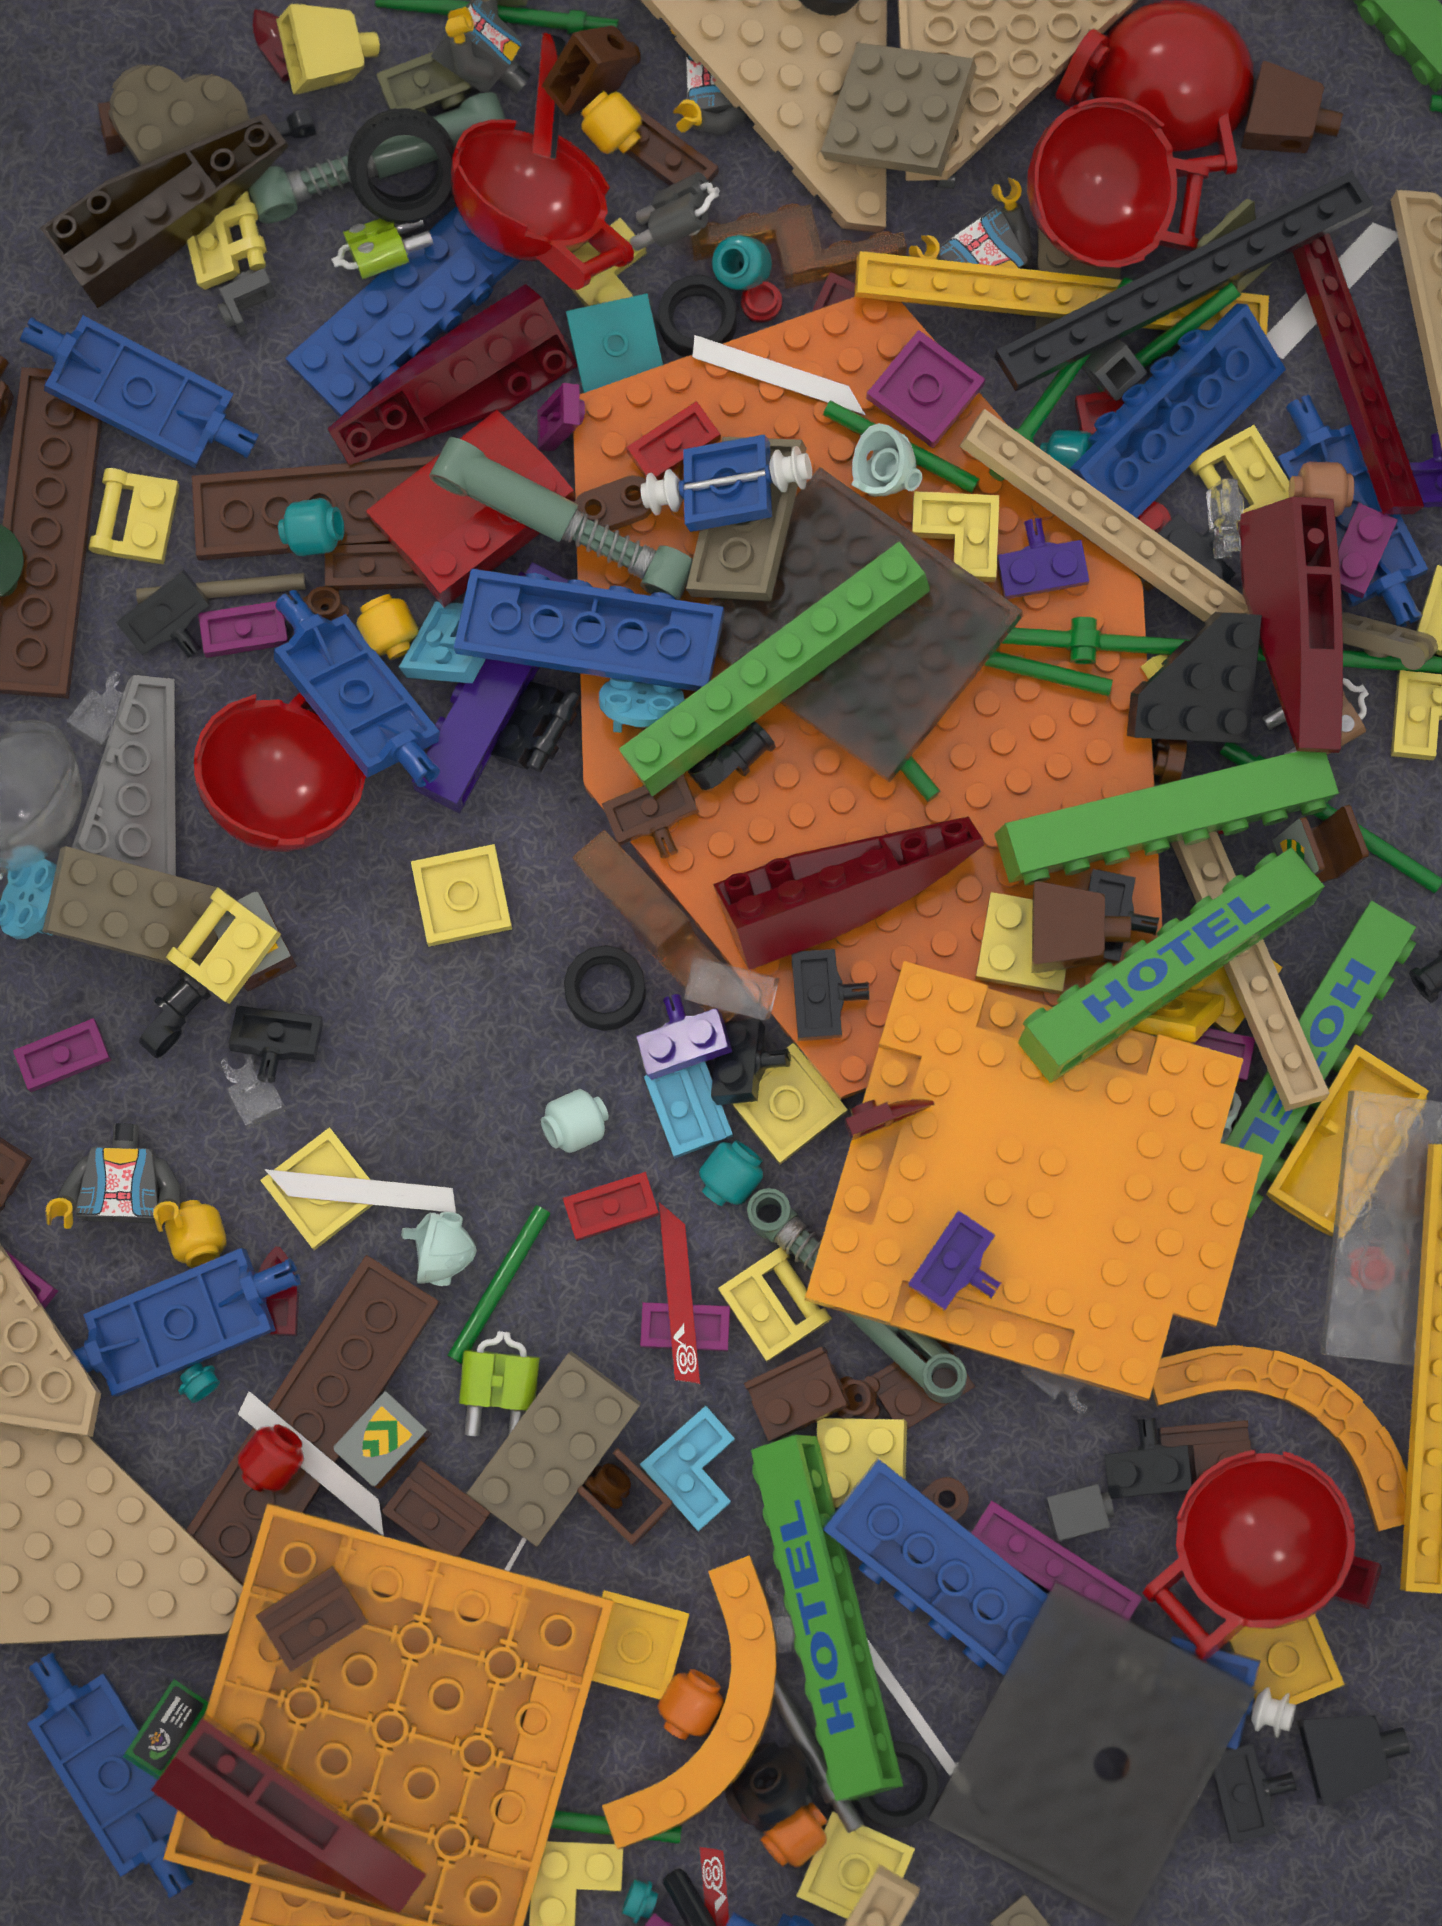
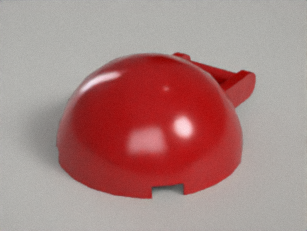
[1092,0,1254,178]
[1027,97,1210,268]
[451,119,634,290]
[194,692,366,852]
[1142,1450,1355,1661]

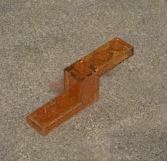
[689,204,907,289]
[572,829,753,1024]

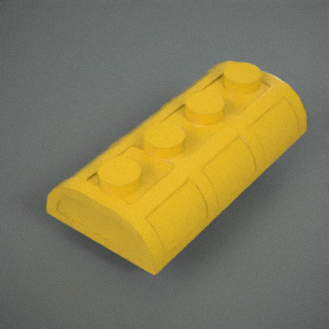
[1266,1045,1429,1239]

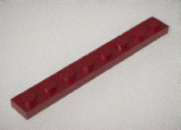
[1292,233,1424,515]

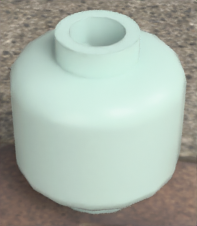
[541,1089,609,1153]

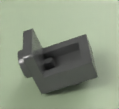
[217,268,276,337]

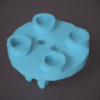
[599,678,685,733]
[0,857,57,940]

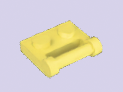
[1189,425,1289,535]
[88,468,180,564]
[166,887,281,1004]
[718,1247,832,1362]

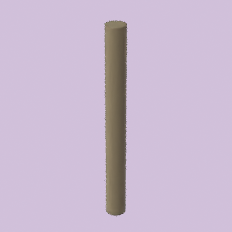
[136,573,306,604]

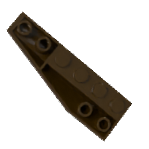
[40,113,288,308]

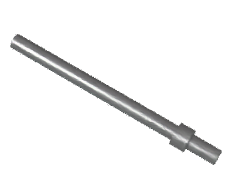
[714,1596,864,1834]

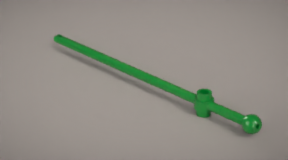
[964,617,1442,674]

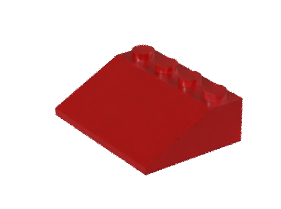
[365,410,575,608]

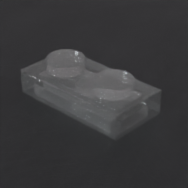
[684,957,780,1021]

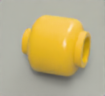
[581,91,642,154]
[356,594,419,660]
[165,1200,227,1268]

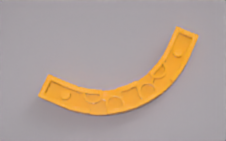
[1152,1345,1407,1532]
[602,1556,777,1849]

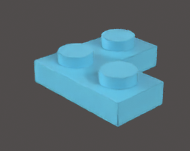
[399,601,486,683]
[640,1406,735,1532]

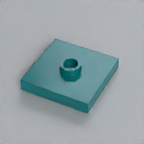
[566,293,663,393]

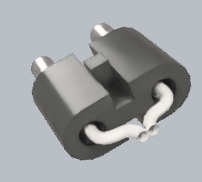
[630,172,720,251]

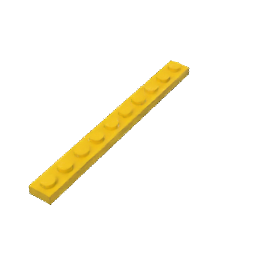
[854,251,1269,337]
[1400,1144,1442,1594]

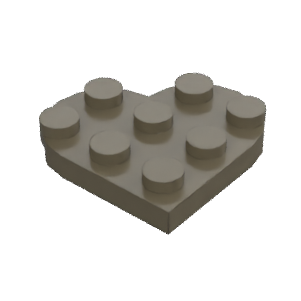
[109,64,250,166]

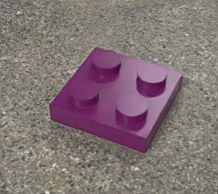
[866,330,986,448]

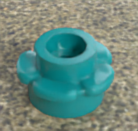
[178,1363,220,1403]
[621,1879,658,1924]

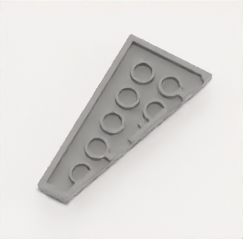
[72,675,176,876]

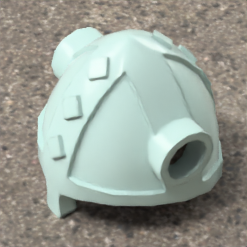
[851,423,922,497]
[401,1212,477,1286]

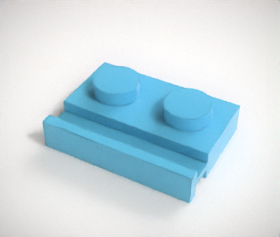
[644,1062,733,1159]

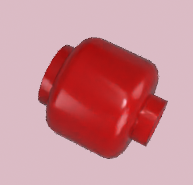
[238,1424,304,1492]

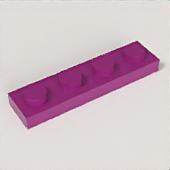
[971,1501,1142,1636]

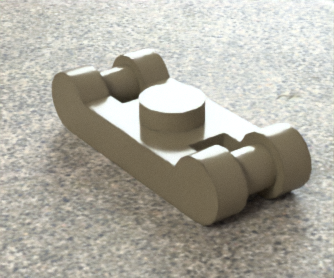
[1342,612,1438,670]

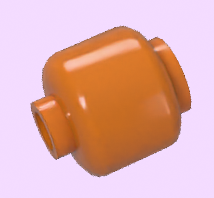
[658,1669,724,1740]
[759,1802,827,1867]

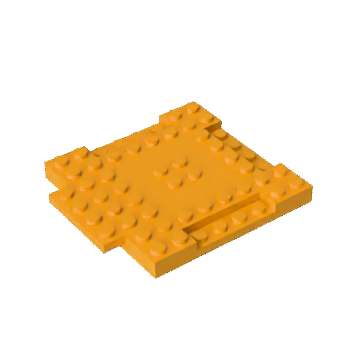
[805,961,1263,1401]
[163,1503,614,1926]

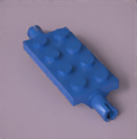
[20,315,259,468]
[1276,395,1428,627]
[274,590,440,787]
[73,1248,301,1397]
[27,1652,194,1899]

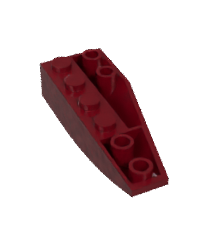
[327,284,577,465]
[1237,497,1343,753]
[713,816,984,970]
[150,1714,427,1913]

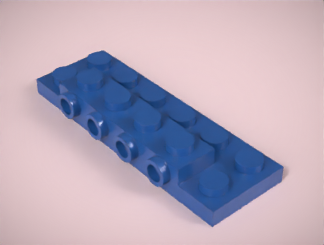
[285,206,522,417]
[1069,303,1286,518]
[454,569,725,691]
[823,1458,1088,1698]

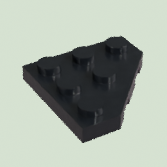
[1127,611,1262,743]

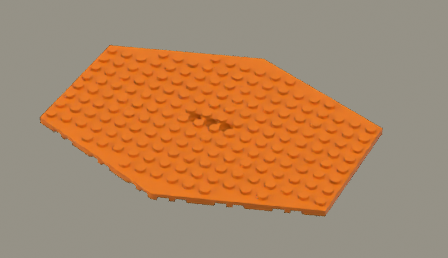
[574,297,1163,1100]

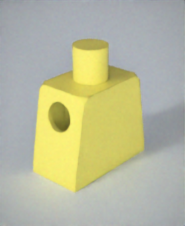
[277,4,380,95]

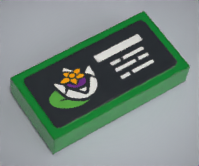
[122,1679,209,1780]

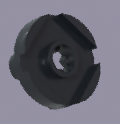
[725,1742,816,1832]

